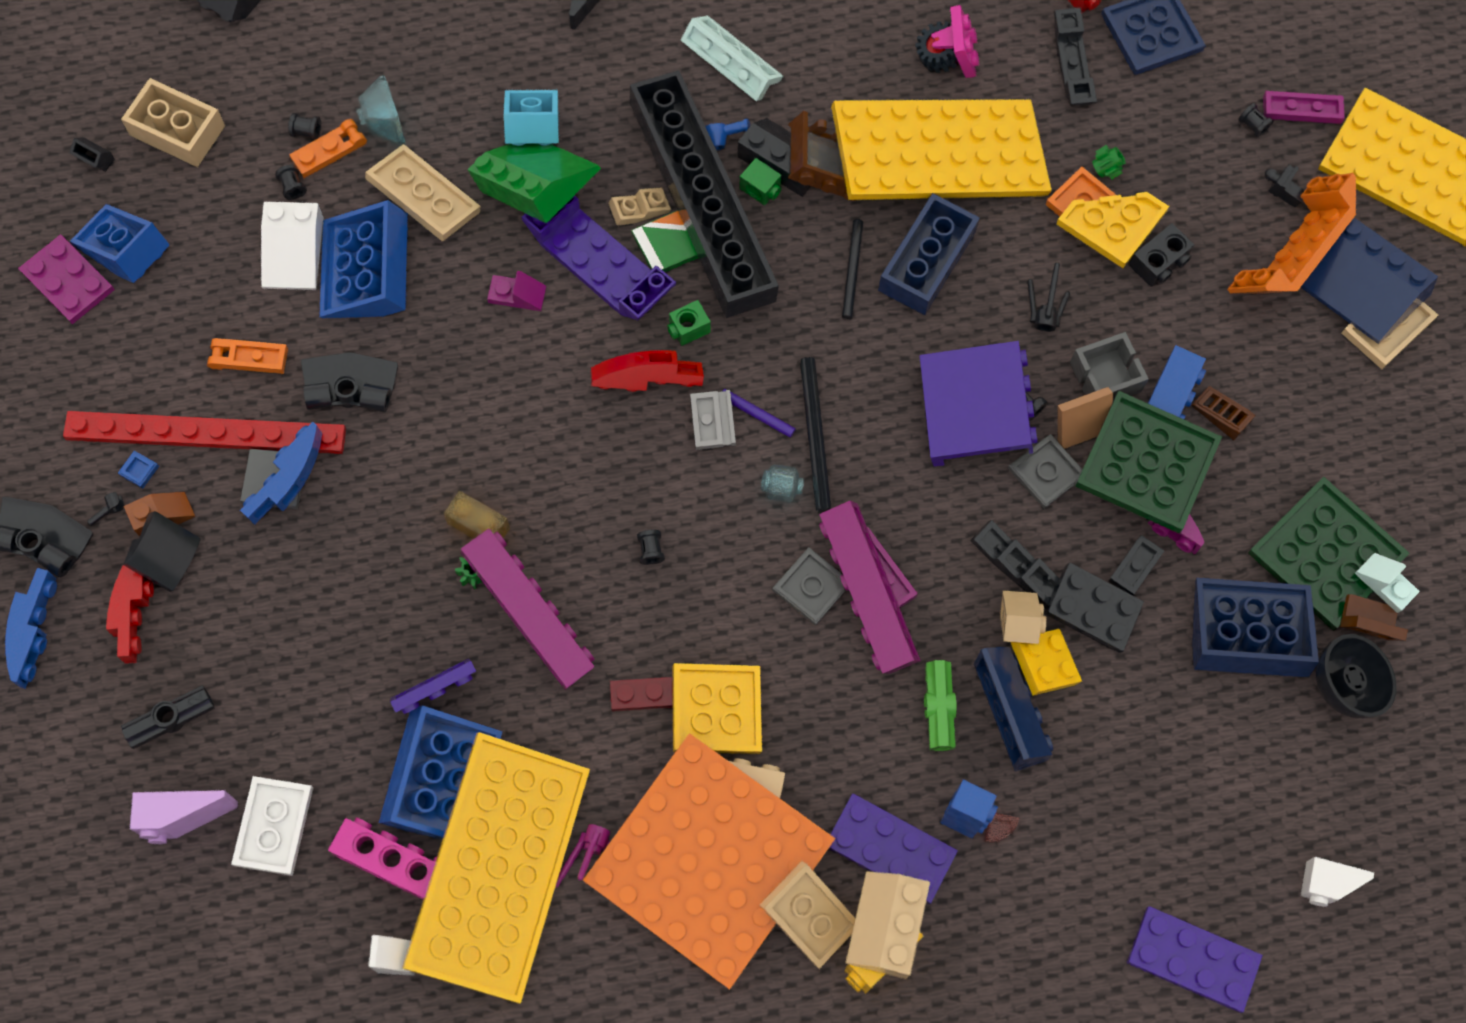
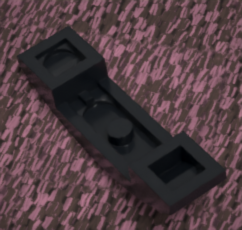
[1054,8,1097,106]

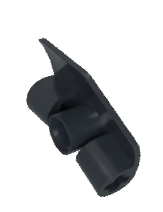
[301,353,398,412]
[0,496,93,577]

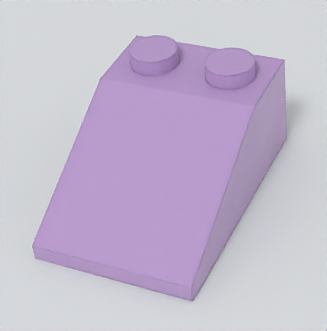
[130,791,238,844]

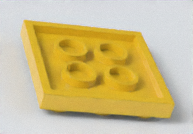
[672,663,762,754]

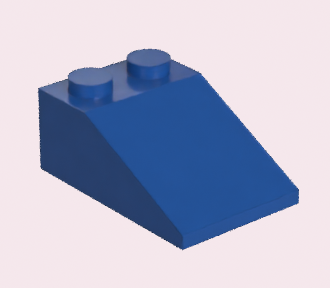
[70,204,170,283]

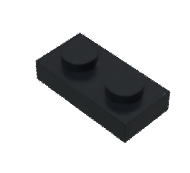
[1108,535,1164,595]

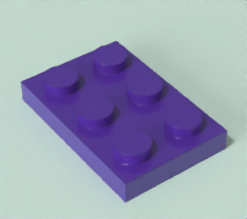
[390,658,476,714]

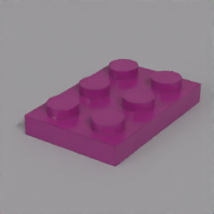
[18,234,115,324]

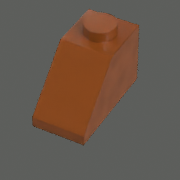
[124,492,196,537]

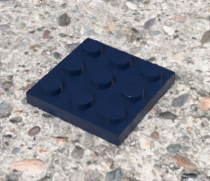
[1101,0,1206,76]

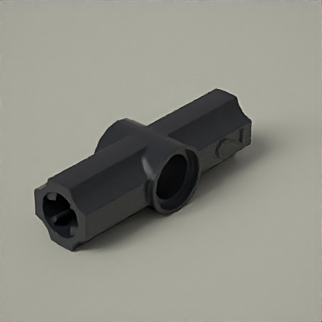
[121,685,215,749]

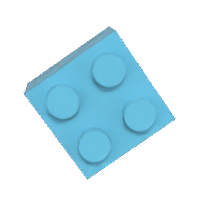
[504,90,559,146]

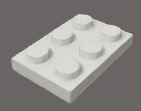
[231,776,313,876]

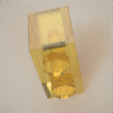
[444,490,510,539]

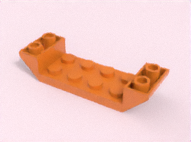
[1227,173,1356,294]

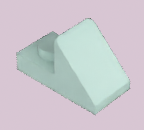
[1355,553,1420,613]

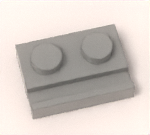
[690,390,736,450]

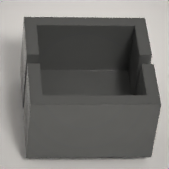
[1070,332,1149,401]

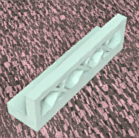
[681,16,783,101]

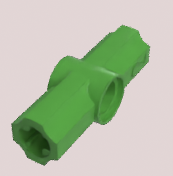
[924,660,956,751]

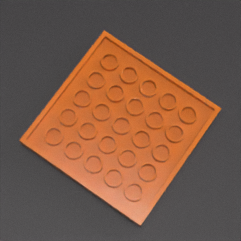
[583,733,835,989]

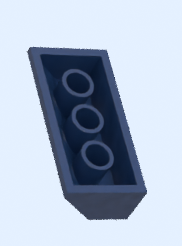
[974,647,1053,772]

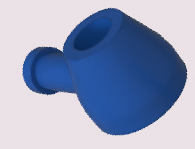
[705,118,750,150]

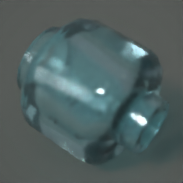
[761,464,804,502]

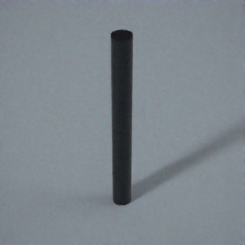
[842,219,863,319]

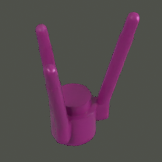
[555,824,611,888]

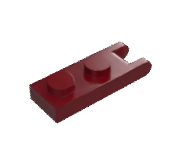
[610,677,673,711]

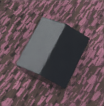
[69,137,115,172]

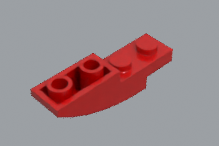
[591,350,704,392]
[106,565,154,664]

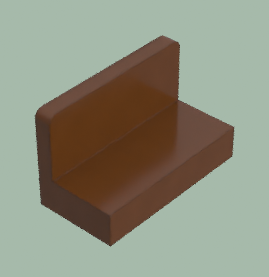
[1340,594,1408,641]

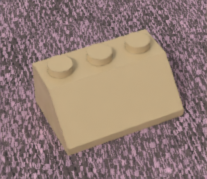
[846,872,930,979]

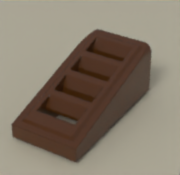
[1191,386,1256,441]

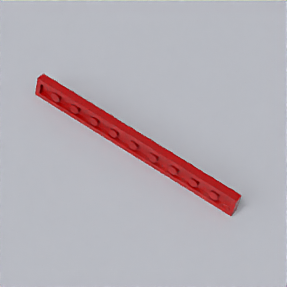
[63,411,346,454]

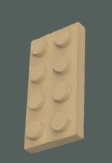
[365,144,480,242]

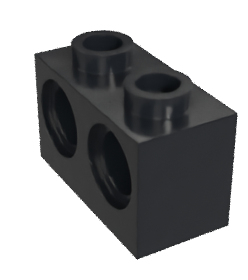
[1129,223,1194,287]

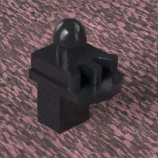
[1264,164,1305,207]

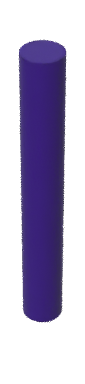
[722,389,796,438]

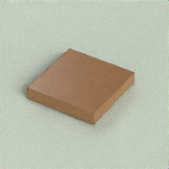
[1058,387,1113,449]

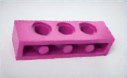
[328,817,437,900]

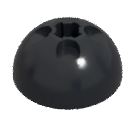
[1316,634,1397,719]

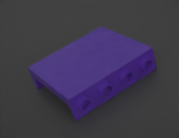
[920,341,1038,466]

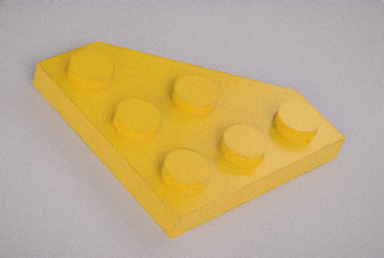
[1057,192,1169,268]

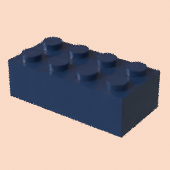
[878,193,980,315]

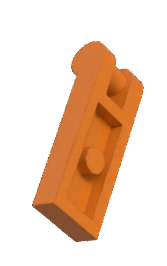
[289,119,367,178]
[207,338,288,374]

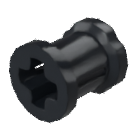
[1238,103,1274,138]
[288,113,321,140]
[275,164,307,200]
[637,529,665,565]

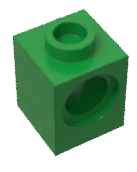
[739,158,782,206]
[667,300,711,346]

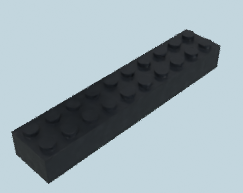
[630,70,779,318]

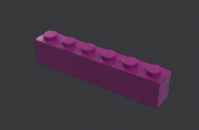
[819,501,921,674]
[460,528,595,690]

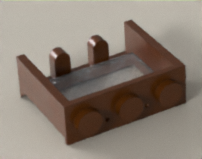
[788,111,856,201]

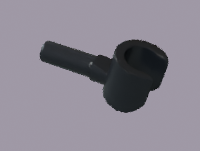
[87,492,124,526]

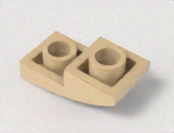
[608,188,671,225]

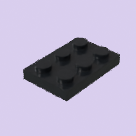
[1045,562,1144,653]

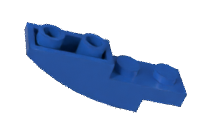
[240,422,322,525]
[5,568,57,689]

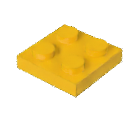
[1011,629,1082,696]

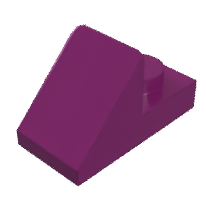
[487,271,546,311]

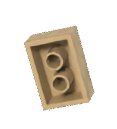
[121,78,225,167]

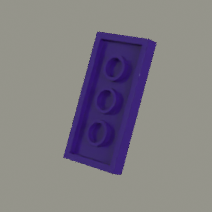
[828,793,958,904]
[1127,906,1263,1013]

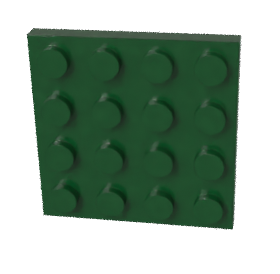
[1075,391,1222,534]
[1248,477,1409,631]

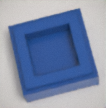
[118,451,159,489]

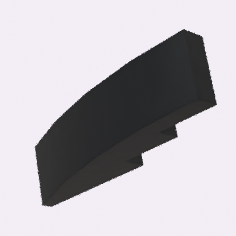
[970,520,1059,609]

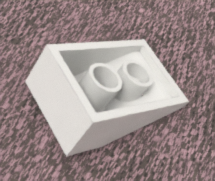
[261,202,324,290]

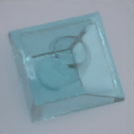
[356,75,407,146]

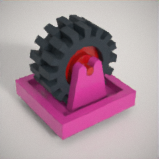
[916,5,979,78]

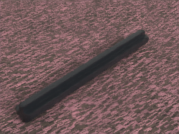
[800,357,831,513]

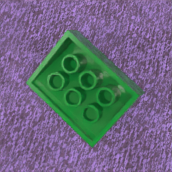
[467,143,601,223]

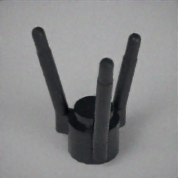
[1027,262,1070,332]

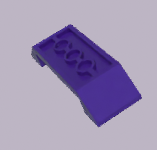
[522,195,676,320]

